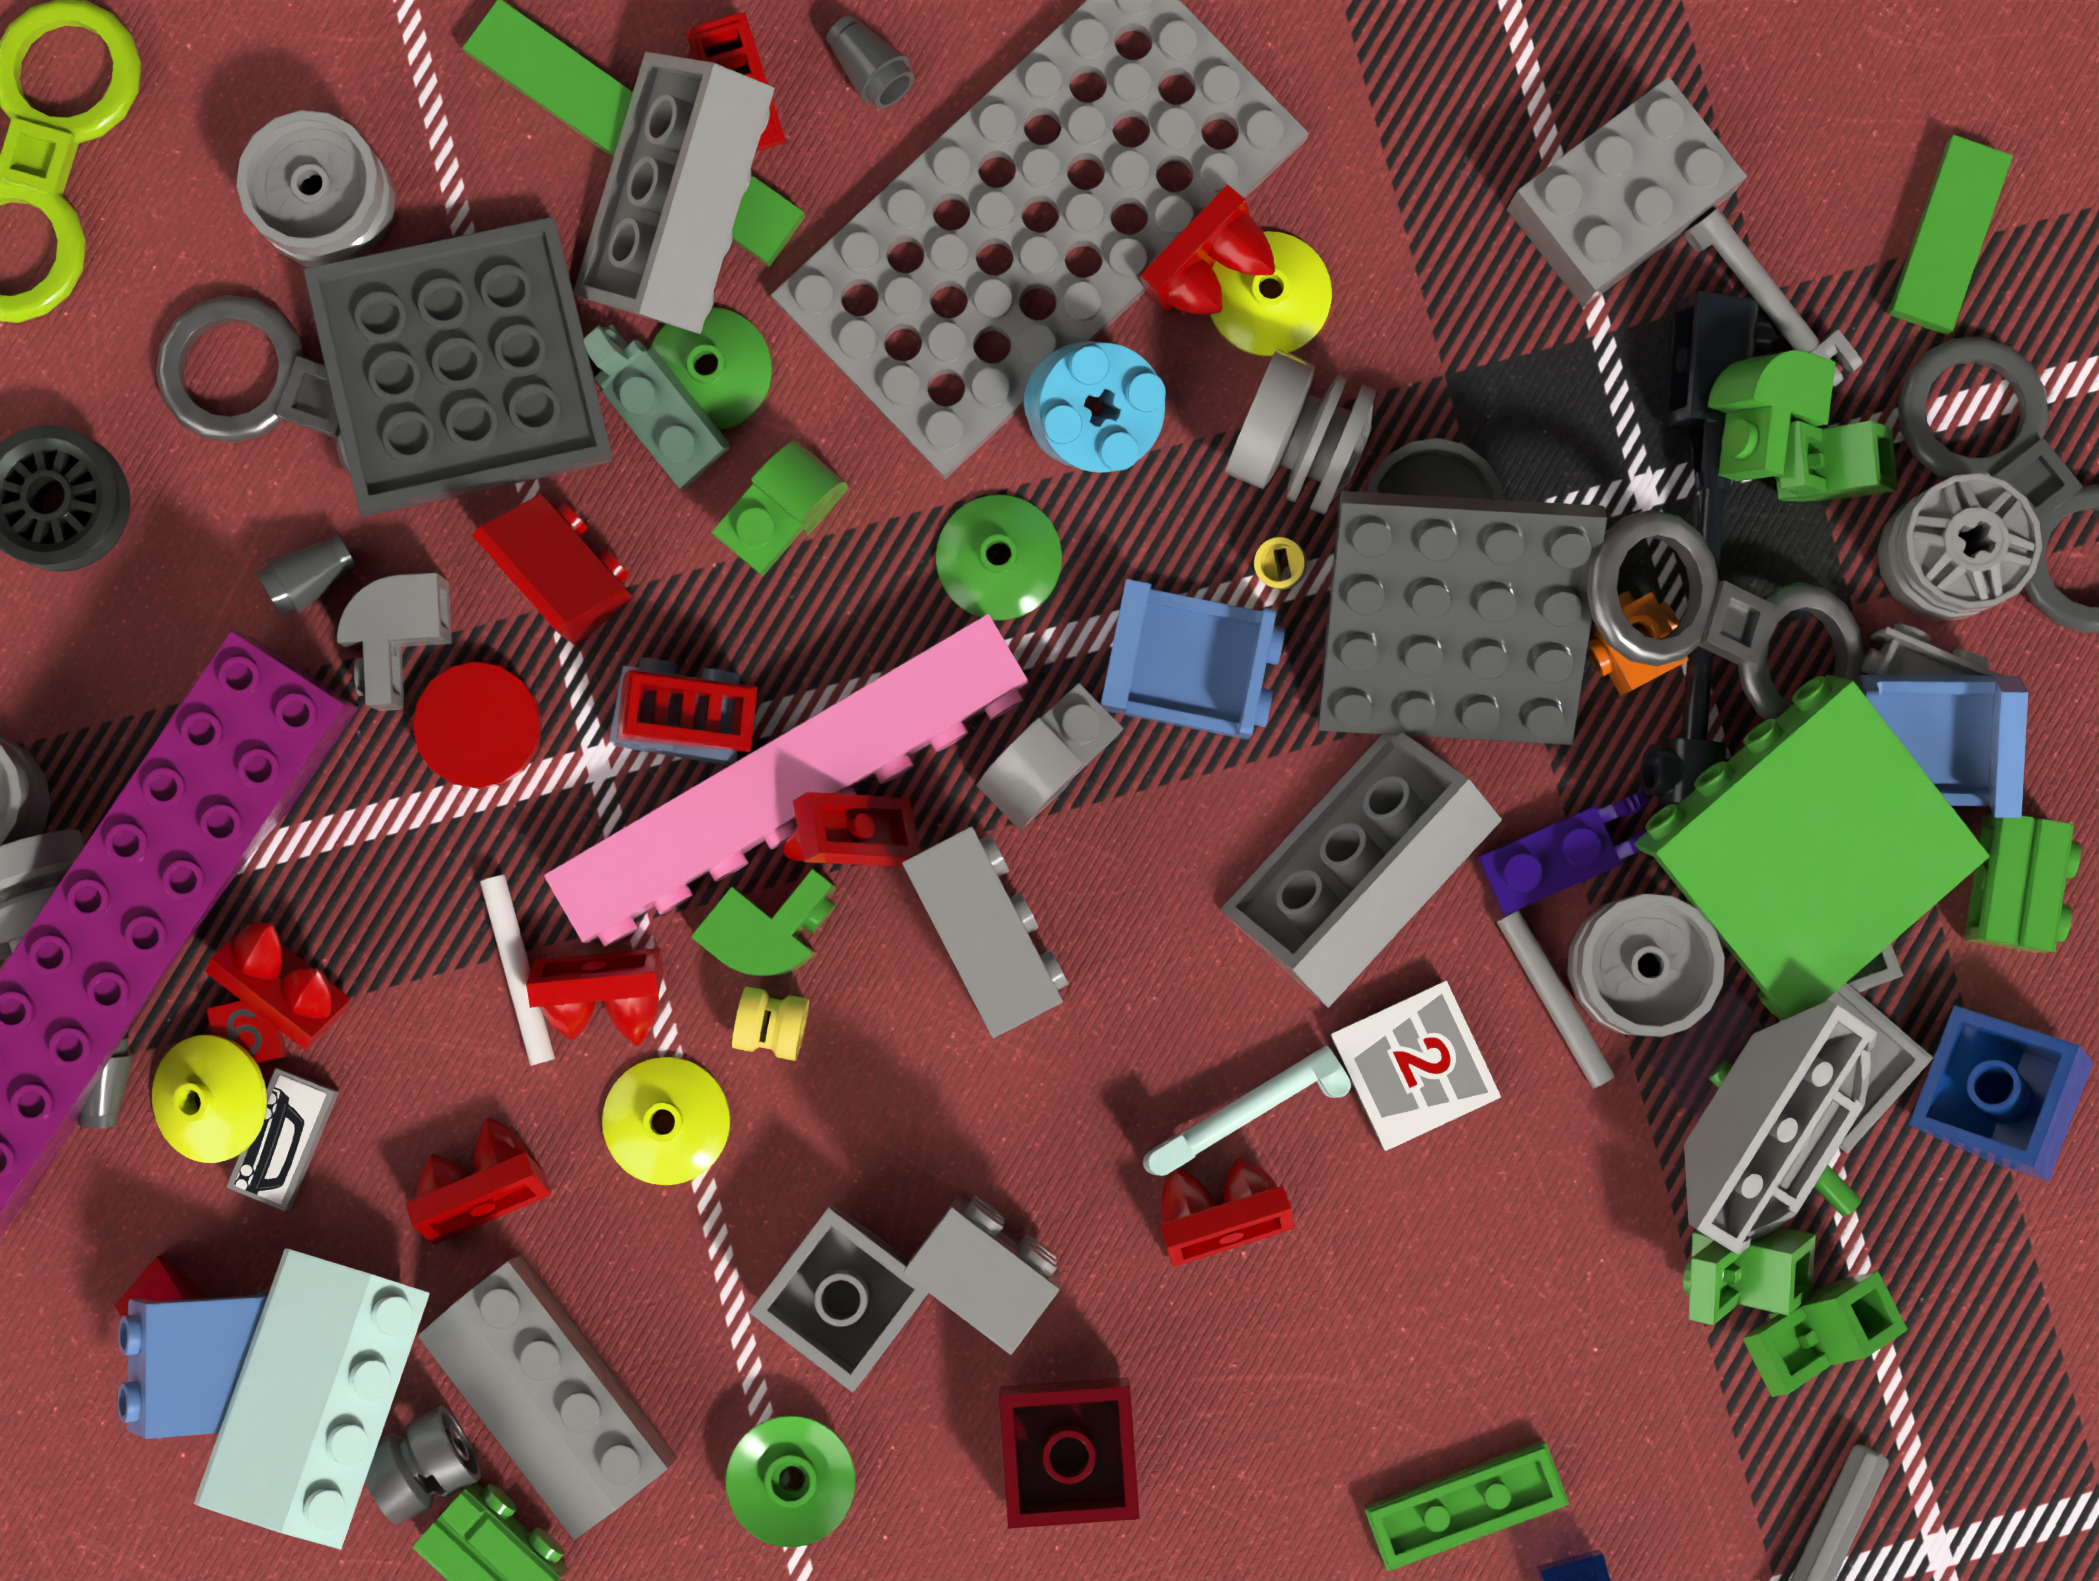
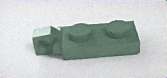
[583,325,731,489]

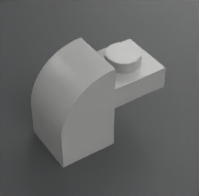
[337,573,452,711]
[976,683,1124,831]

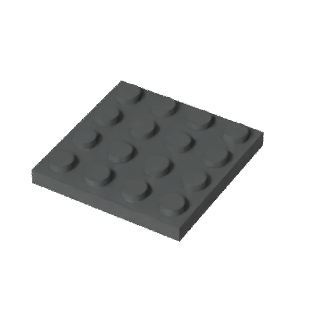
[303,217,613,517]
[1317,491,1607,745]

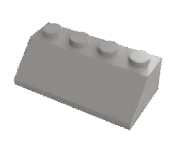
[573,51,775,334]
[1220,733,1502,1008]
[418,1255,677,1540]

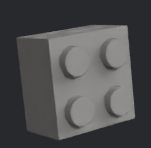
[749,1203,928,1393]

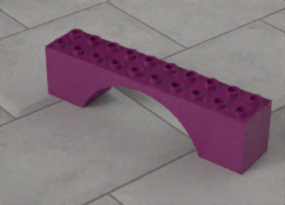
[0,631,359,1238]

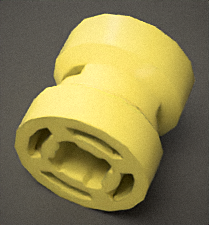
[732,986,809,1061]

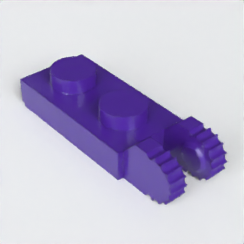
[1477,791,1649,916]

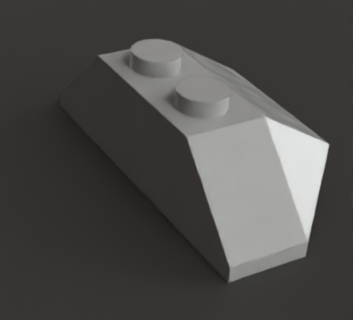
[1684,1000,1877,1255]

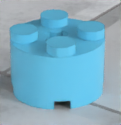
[1024,341,1166,473]

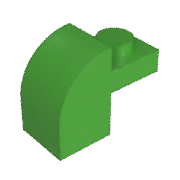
[1708,350,1836,481]
[1774,420,1898,502]
[711,441,849,577]
[691,869,837,976]
[1683,1227,1816,1325]
[1742,1271,1908,1397]

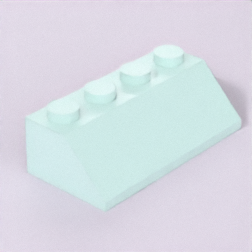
[193,1248,430,1550]

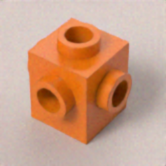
[1587,591,1689,696]

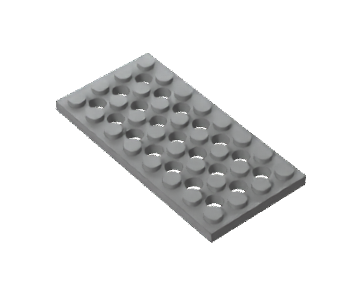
[771,0,1309,480]

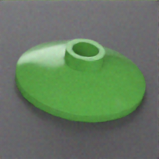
[650,307,772,431]
[936,495,1062,621]
[726,1415,856,1548]

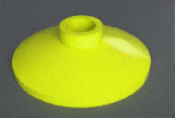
[1210,231,1332,357]
[152,1034,267,1163]
[602,1057,730,1185]

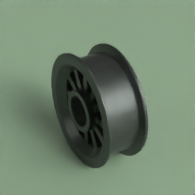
[0,426,130,572]

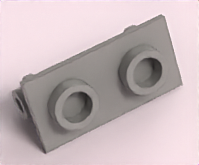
[1861,624,2003,676]

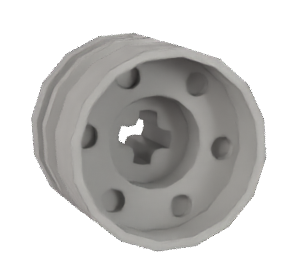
[1225,348,1377,515]
[1878,473,2042,622]

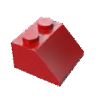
[471,494,633,647]

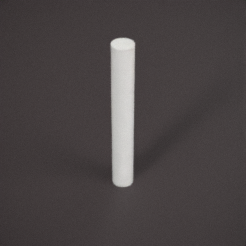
[480,875,555,1066]

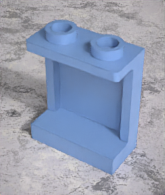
[1101,579,1285,740]
[1860,675,2028,818]
[118,1290,270,1439]

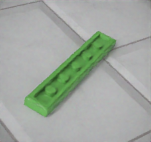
[462,0,805,267]

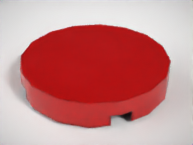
[413,662,542,789]

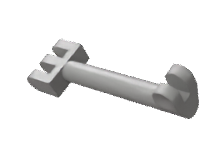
[1684,206,1862,389]

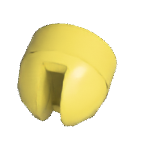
[1254,537,1307,590]

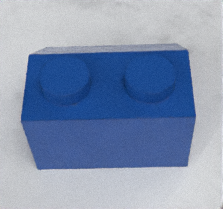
[1909,1005,2093,1182]

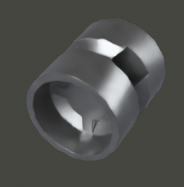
[365,1405,481,1526]

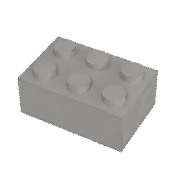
[1507,77,1747,308]
[902,827,1069,1039]
[903,1195,1060,1355]

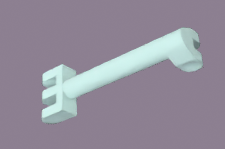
[1143,1045,1351,1176]

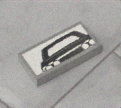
[226,1067,340,1211]

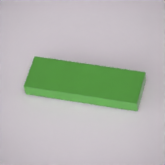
[1887,134,2013,335]
[1363,1440,1569,1572]

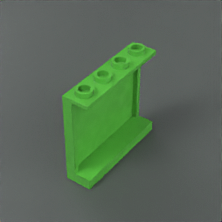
[1634,674,1990,1020]

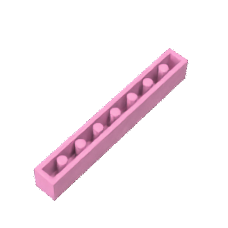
[544,614,1028,947]

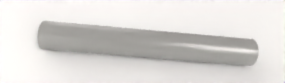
[1497,909,1615,1089]

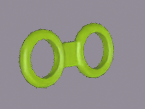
[0,0,142,323]

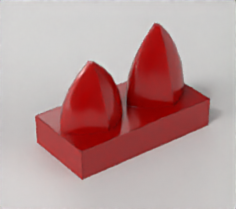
[1140,184,1275,315]
[783,792,920,867]
[205,921,351,1051]
[526,948,664,1046]
[405,1118,552,1245]
[1159,1158,1295,1268]

